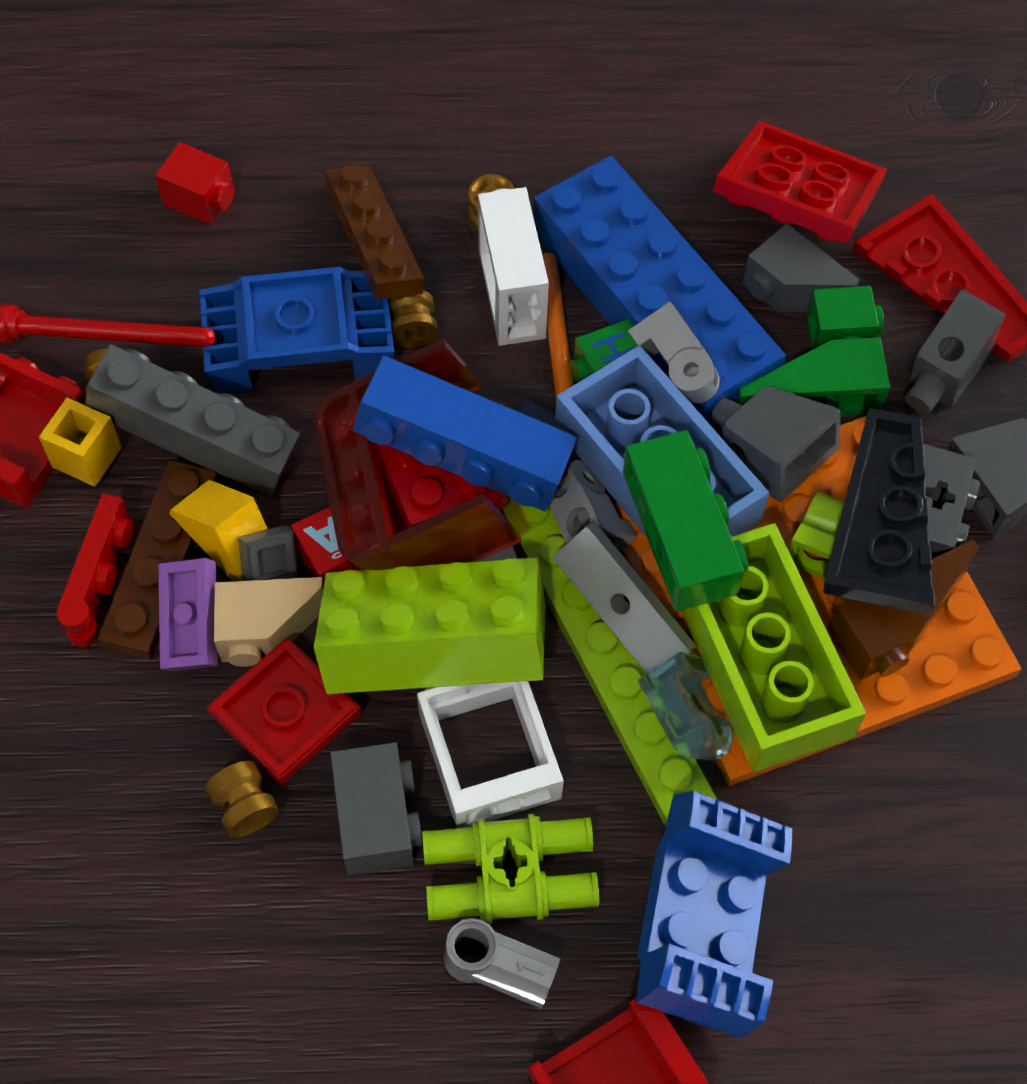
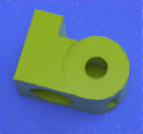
[789,491,845,579]

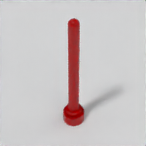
[0,304,215,347]

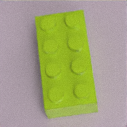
[682,523,866,773]
[314,557,546,694]

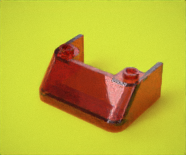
[314,338,522,570]

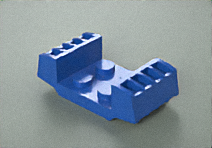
[199,267,395,393]
[636,791,792,1039]

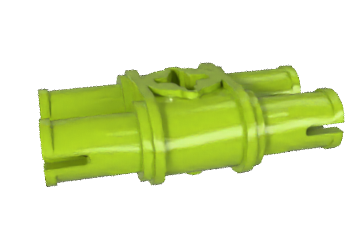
[422,814,599,924]

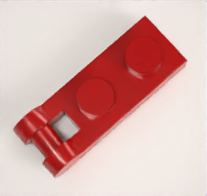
[57,493,134,648]

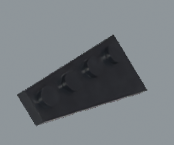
[823,408,935,616]

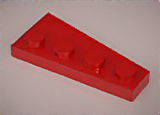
[853,193,1027,363]

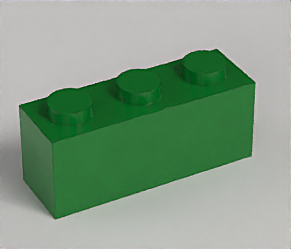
[623,430,748,612]

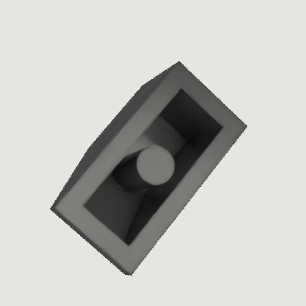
[742,224,860,312]

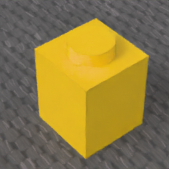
[39,397,122,487]

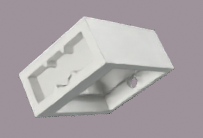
[478,187,549,346]
[417,681,564,828]

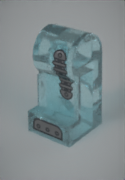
[638,651,733,761]

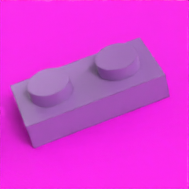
[158,558,218,671]

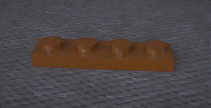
[325,165,424,300]
[97,460,219,660]

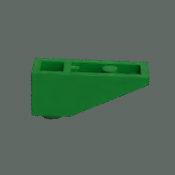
[736,336,891,416]

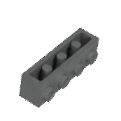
[85,344,300,498]

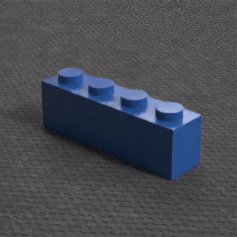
[353,355,577,512]

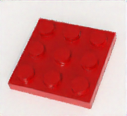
[712,120,888,244]

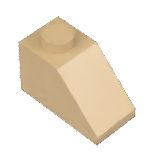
[214,577,324,667]

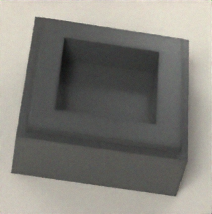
[238,525,298,581]

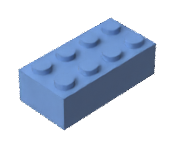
[555,346,769,539]

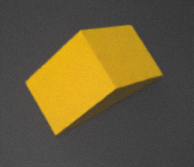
[169,480,268,582]

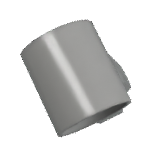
[443,918,561,1009]

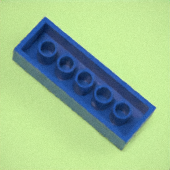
[533,155,786,426]

